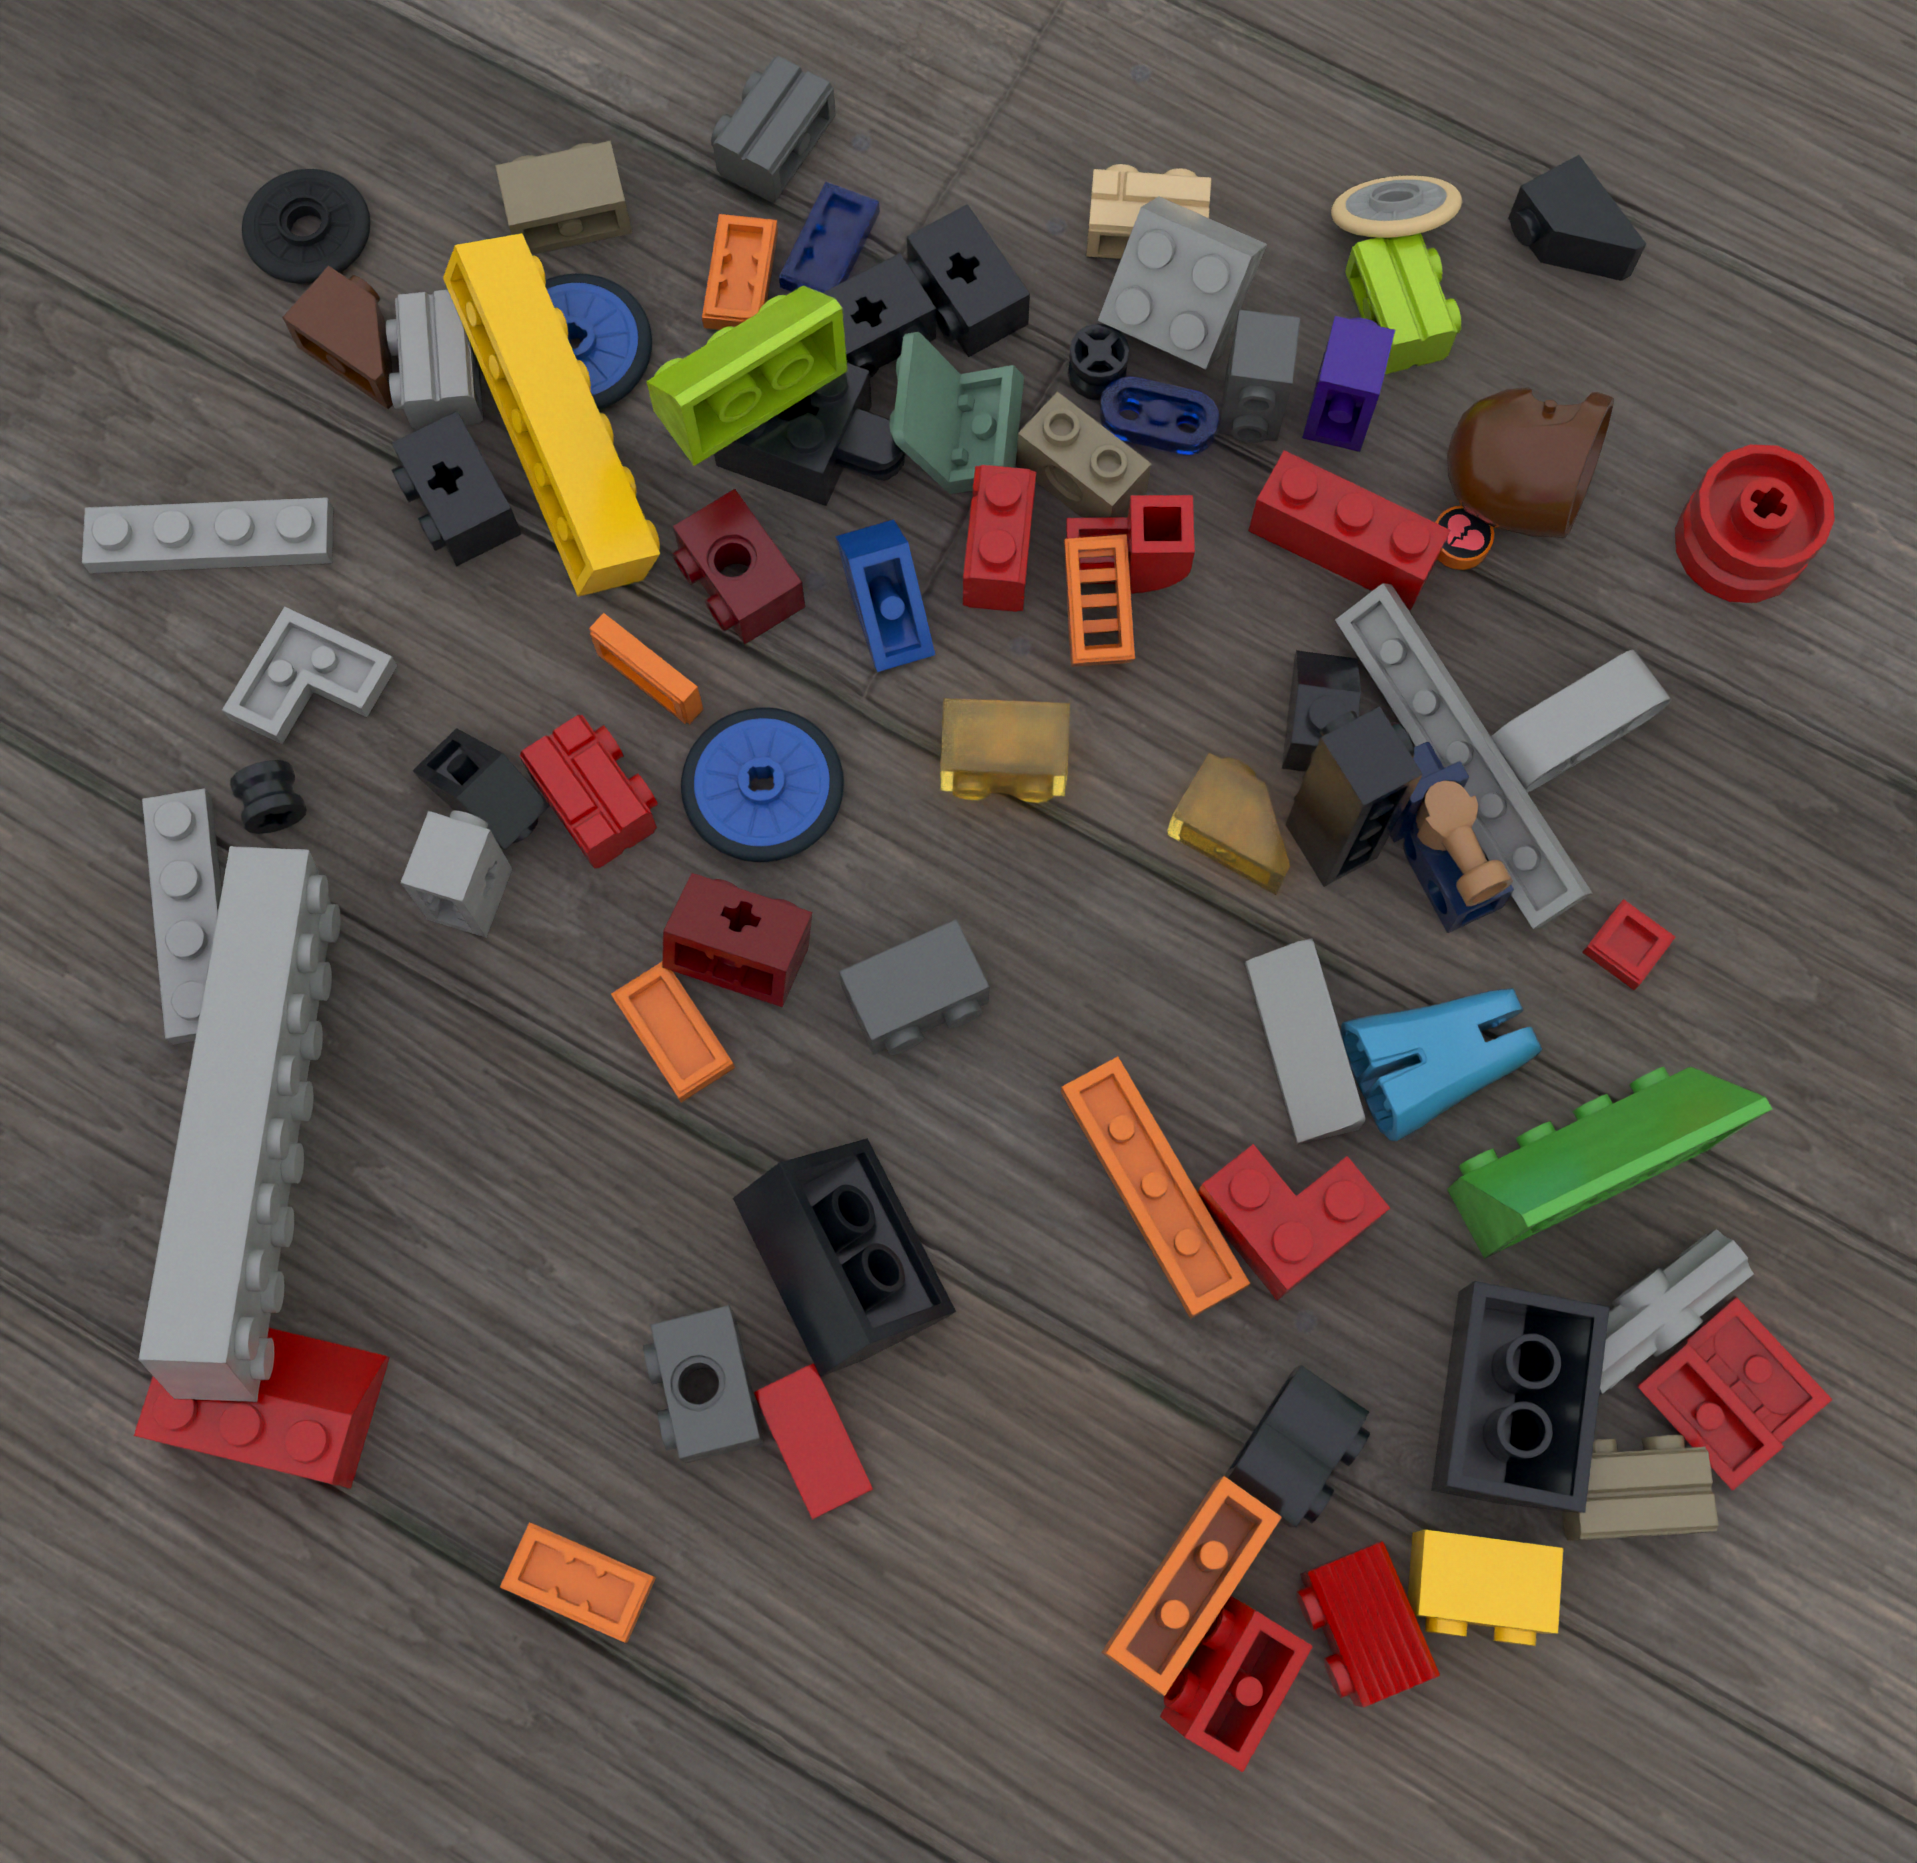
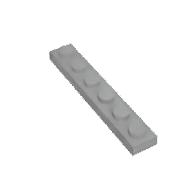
[1335,583,1593,929]

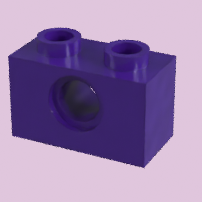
[1302,316,1395,452]

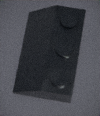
[733,1138,956,1377]
[1431,1281,1610,1513]

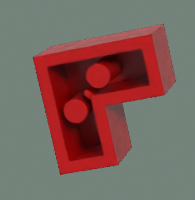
[1197,1144,1390,1301]

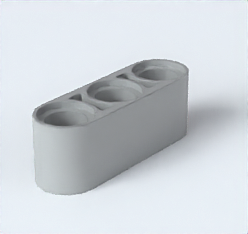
[1491,649,1671,793]

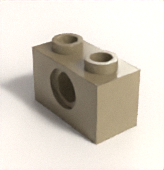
[1016,391,1152,518]

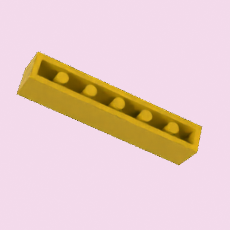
[443,233,660,597]

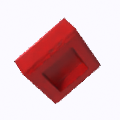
[1582,899,1676,990]

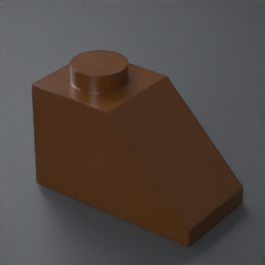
[282,266,393,410]

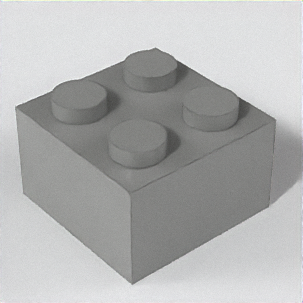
[1098,196,1267,370]

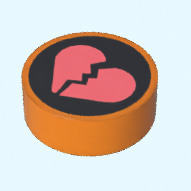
[1435,506,1494,570]

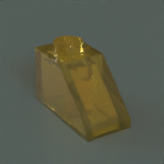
[1167,753,1290,895]

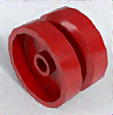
[1675,444,1835,603]

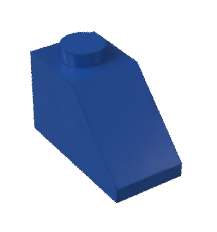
[835,519,935,672]

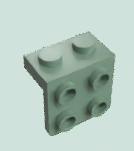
[889,332,1024,494]

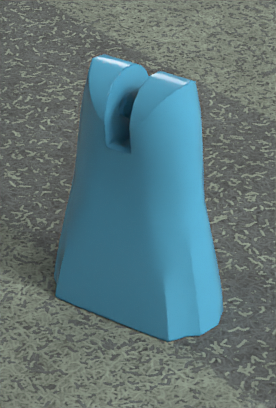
[1340,988,1542,1141]

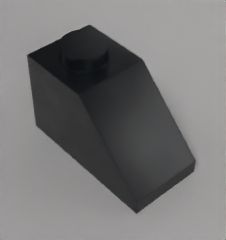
[1508,155,1646,281]
[1282,650,1361,772]
[413,728,550,850]

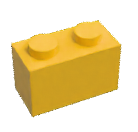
[1408,1530,1563,1646]

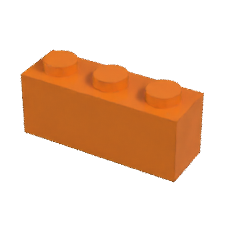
[1101,1476,1282,1696]

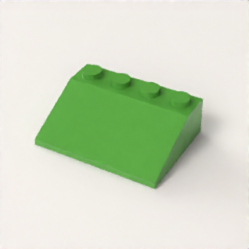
[1447,1066,1772,1259]

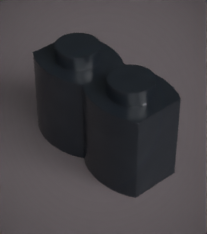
[1225,1365,1370,1527]

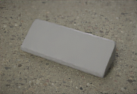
[1245,938,1365,1145]

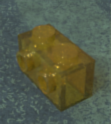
[940,698,1070,802]

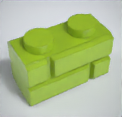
[1345,233,1461,374]

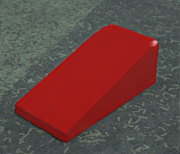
[753,1363,873,1520]

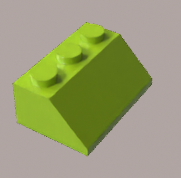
[646,286,848,466]

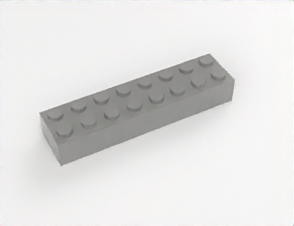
[138,846,341,1402]

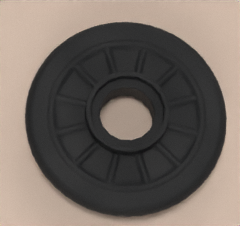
[242,169,370,284]

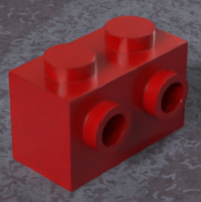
[1159,1596,1313,1772]

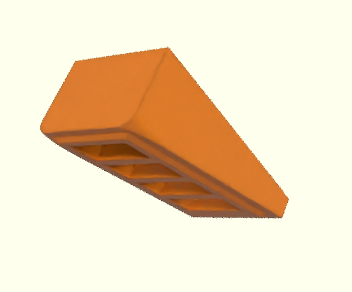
[1064,535,1135,667]

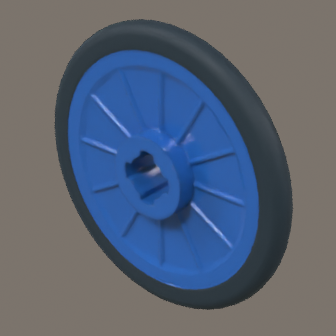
[545,273,652,410]
[681,707,844,862]

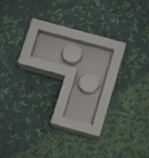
[222,606,397,744]

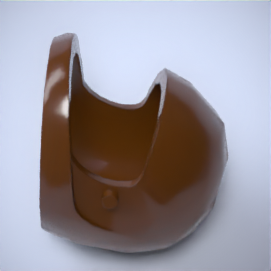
[1447,388,1614,538]

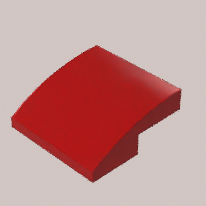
[1637,1296,1833,1491]

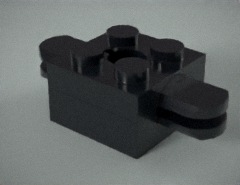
[714,363,906,506]

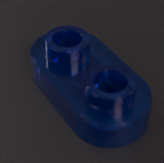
[1099,376,1219,455]

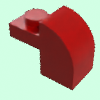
[1066,495,1195,594]

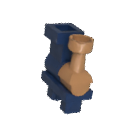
[1390,742,1514,933]

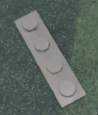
[82,498,333,573]
[142,788,222,1045]

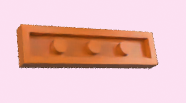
[1061,1056,1250,1319]

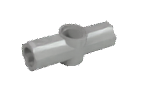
[1599,1229,1754,1395]

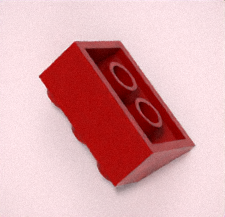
[134,1328,390,1489]

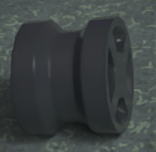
[1068,324,1130,400]
[230,760,307,834]

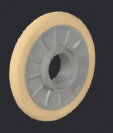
[1331,176,1462,238]

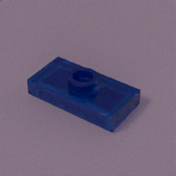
[779,181,880,293]

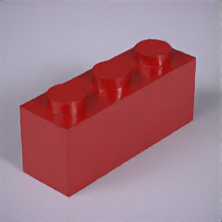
[1248,450,1451,610]

